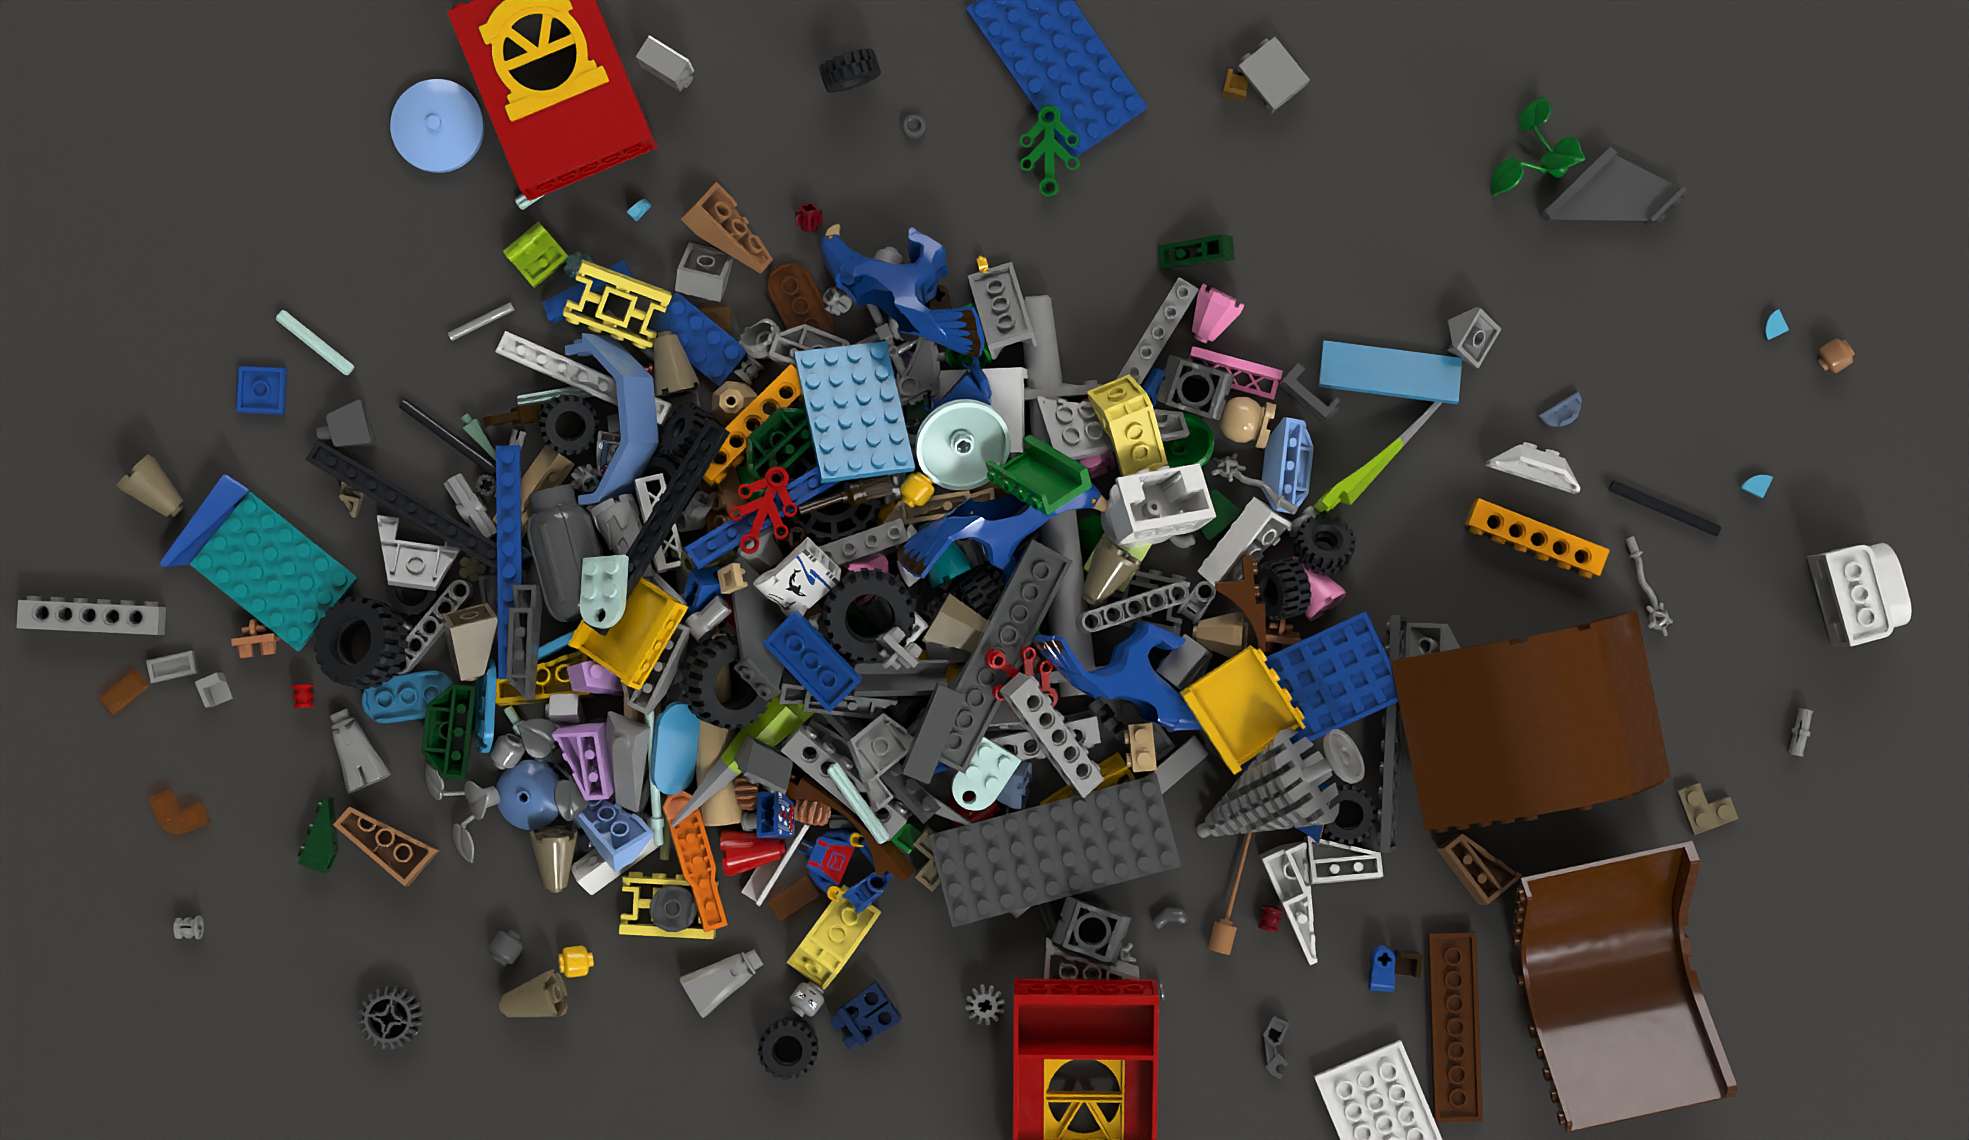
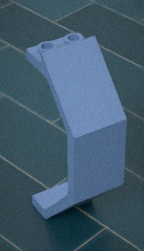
[565,333,659,505]

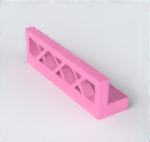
[1188,346,1283,400]

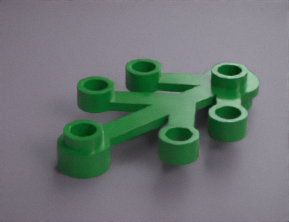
[1020,105,1081,197]

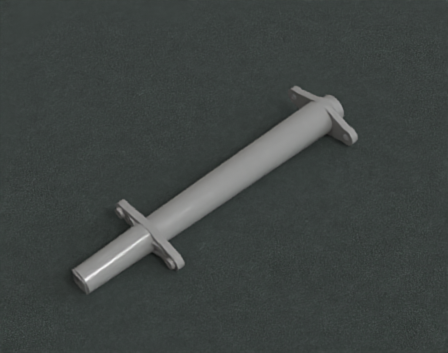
[1023,295,1105,697]

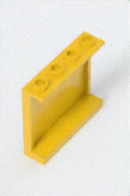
[568,577,688,690]
[1179,645,1306,775]

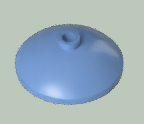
[496,760,561,830]

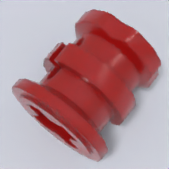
[290,683,315,709]

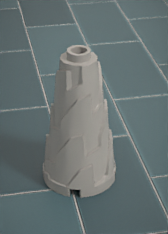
[589,494,654,583]

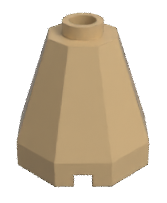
[711,381,758,428]
[1193,612,1248,658]

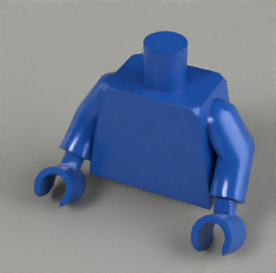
[924,356,992,412]

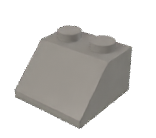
[675,242,734,302]

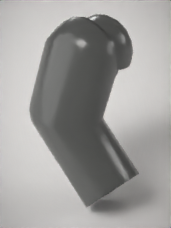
[1152,907,1188,929]

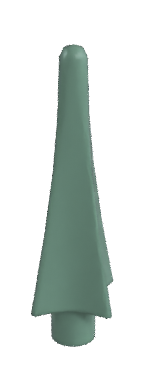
[460,413,496,462]

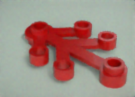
[729,466,797,554]
[984,646,1058,712]

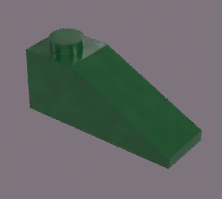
[1158,234,1235,269]

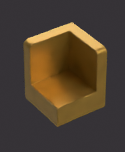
[1221,69,1249,102]

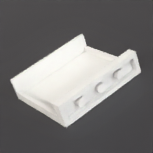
[931,367,1028,459]

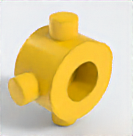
[976,256,989,273]

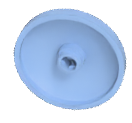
[390,79,485,173]

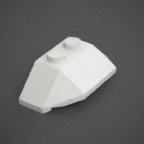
[1485,442,1580,494]

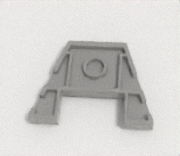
[377,515,470,591]
[847,713,914,812]

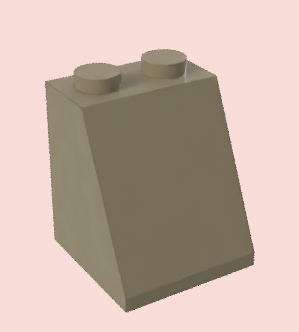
[442,603,498,681]

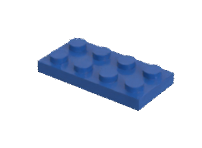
[648,292,747,387]
[763,610,863,713]

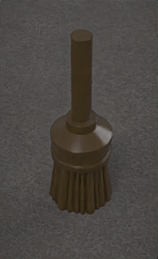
[797,475,893,516]

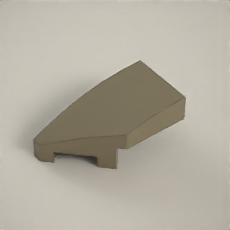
[339,482,364,518]

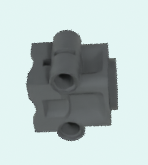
[1155,355,1235,420]
[1052,896,1132,963]

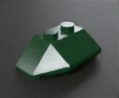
[746,407,812,481]
[421,684,476,780]

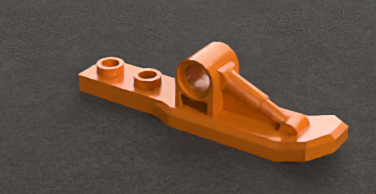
[662,790,728,933]

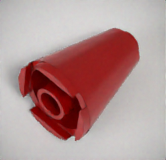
[720,829,786,876]

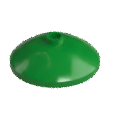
[1162,413,1214,468]

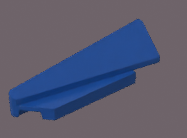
[159,474,250,567]

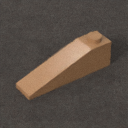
[681,182,773,274]

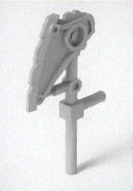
[853,304,941,407]

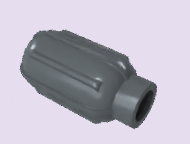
[526,484,604,622]

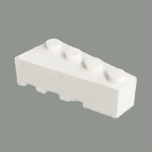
[1198,497,1295,587]

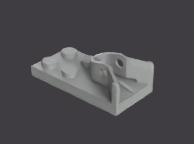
[968,262,1038,360]

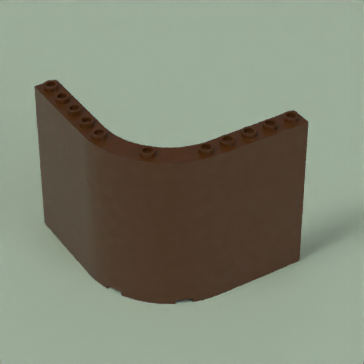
[1391,611,1671,833]
[1511,841,1738,1133]

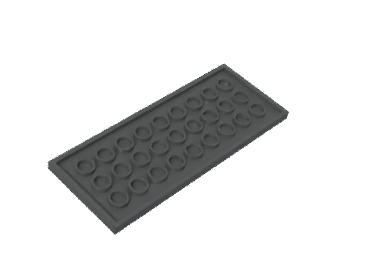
[928,774,1181,927]

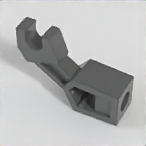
[1261,1014,1290,1079]

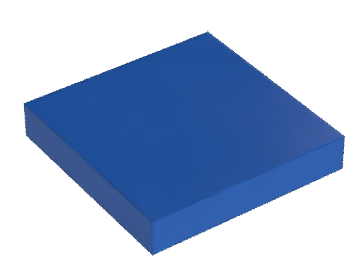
[236,366,287,415]

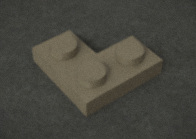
[1676,783,1738,835]
[912,825,941,892]

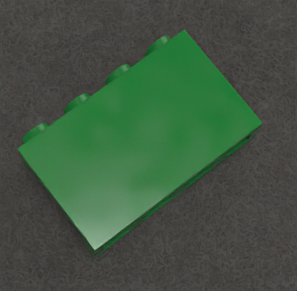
[986,434,1092,516]

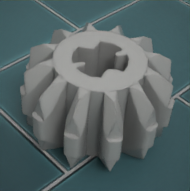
[965,984,1005,1025]

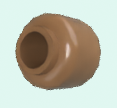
[1817,338,1855,373]

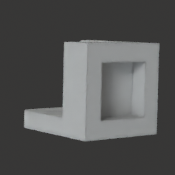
[195,672,233,708]

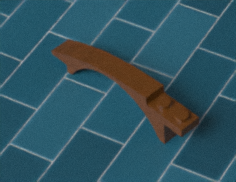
[1215,555,1266,655]
[785,768,915,883]

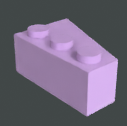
[567,660,624,697]
[552,722,614,800]

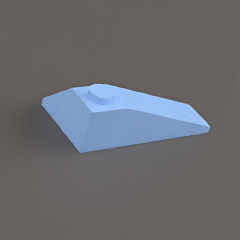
[575,799,653,872]

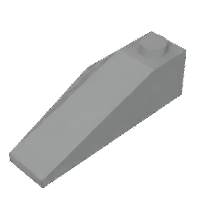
[605,711,651,812]

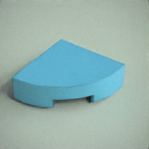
[627,199,652,221]
[1764,309,1789,341]
[1740,475,1773,498]

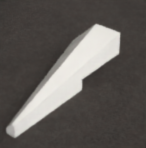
[1259,841,1317,965]

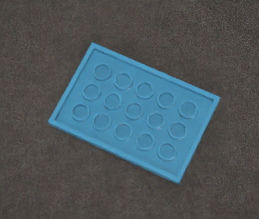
[793,341,915,483]

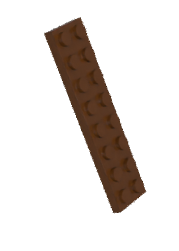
[1428,931,1483,1123]

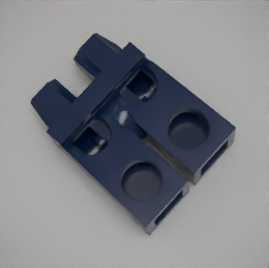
[829,980,902,1049]

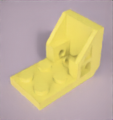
[1087,374,1168,477]
[786,885,881,990]

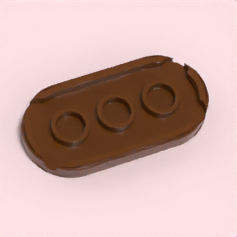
[767,262,835,335]

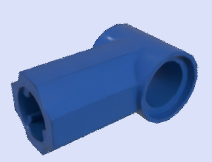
[1142,367,1165,409]

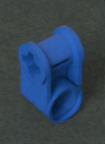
[842,872,888,914]
[1368,945,1395,992]

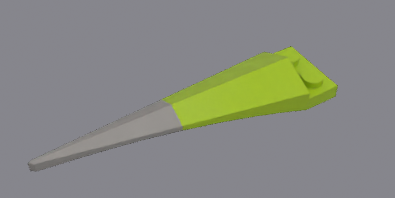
[1313,402,1442,514]
[671,680,814,827]

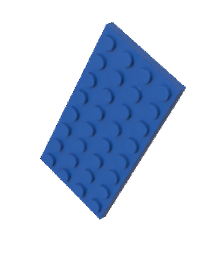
[966,0,1148,161]
[1235,611,1399,775]

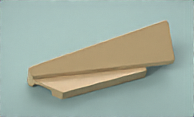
[883,487,996,525]

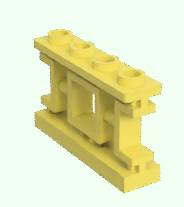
[562,259,672,349]
[619,872,719,939]

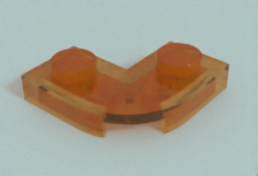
[148,789,211,834]

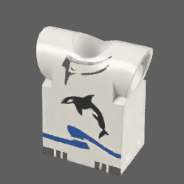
[753,537,841,617]

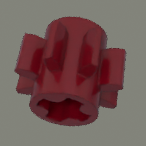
[795,203,823,232]

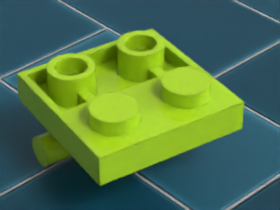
[503,221,570,288]

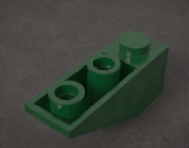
[298,796,339,874]

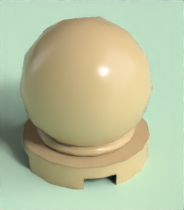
[1219,397,1276,449]

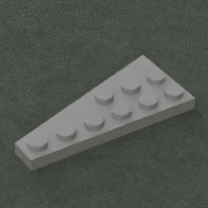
[1035,396,1189,460]

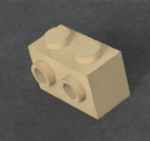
[1124,722,1157,772]

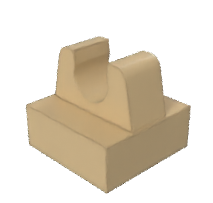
[717,563,748,594]

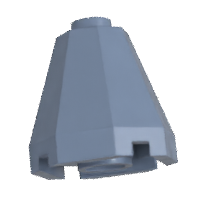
[996,762,1033,810]

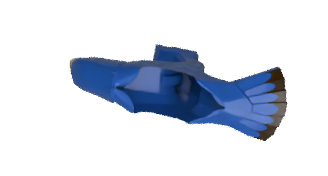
[820,224,985,358]
[896,483,1108,584]
[1031,622,1203,732]

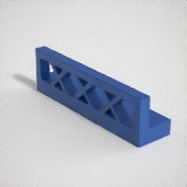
[542,260,634,324]

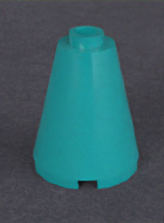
[919,521,974,589]

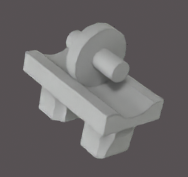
[876,627,922,670]

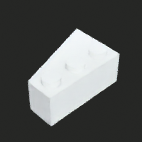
[1304,835,1383,884]

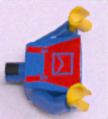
[797,828,864,902]

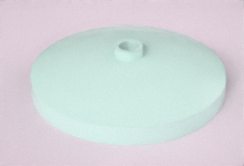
[915,399,1011,490]

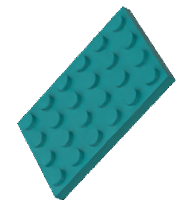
[190,491,359,652]

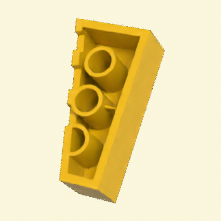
[495,650,594,706]

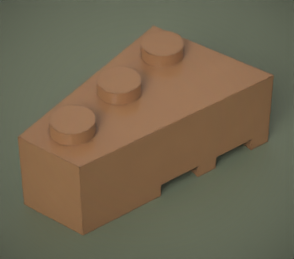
[1436,834,1523,905]

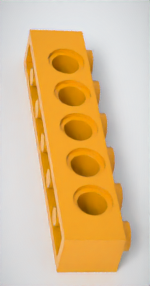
[703,364,803,486]
[1464,498,1610,579]

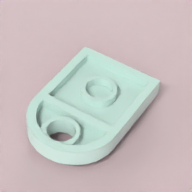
[580,555,629,629]
[951,736,1022,810]

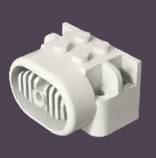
[1101,463,1216,548]
[1807,543,1912,647]

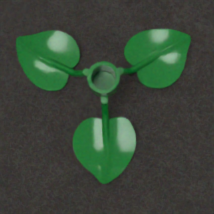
[1491,96,1585,197]

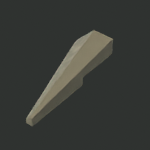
[922,593,1044,671]

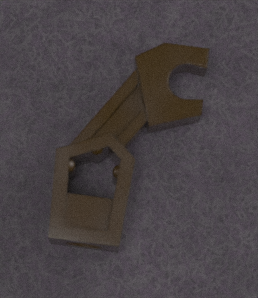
[481,404,541,428]

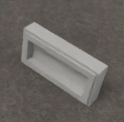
[146,650,199,683]

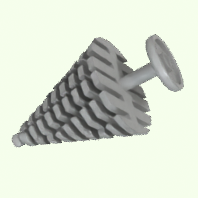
[1197,729,1365,838]

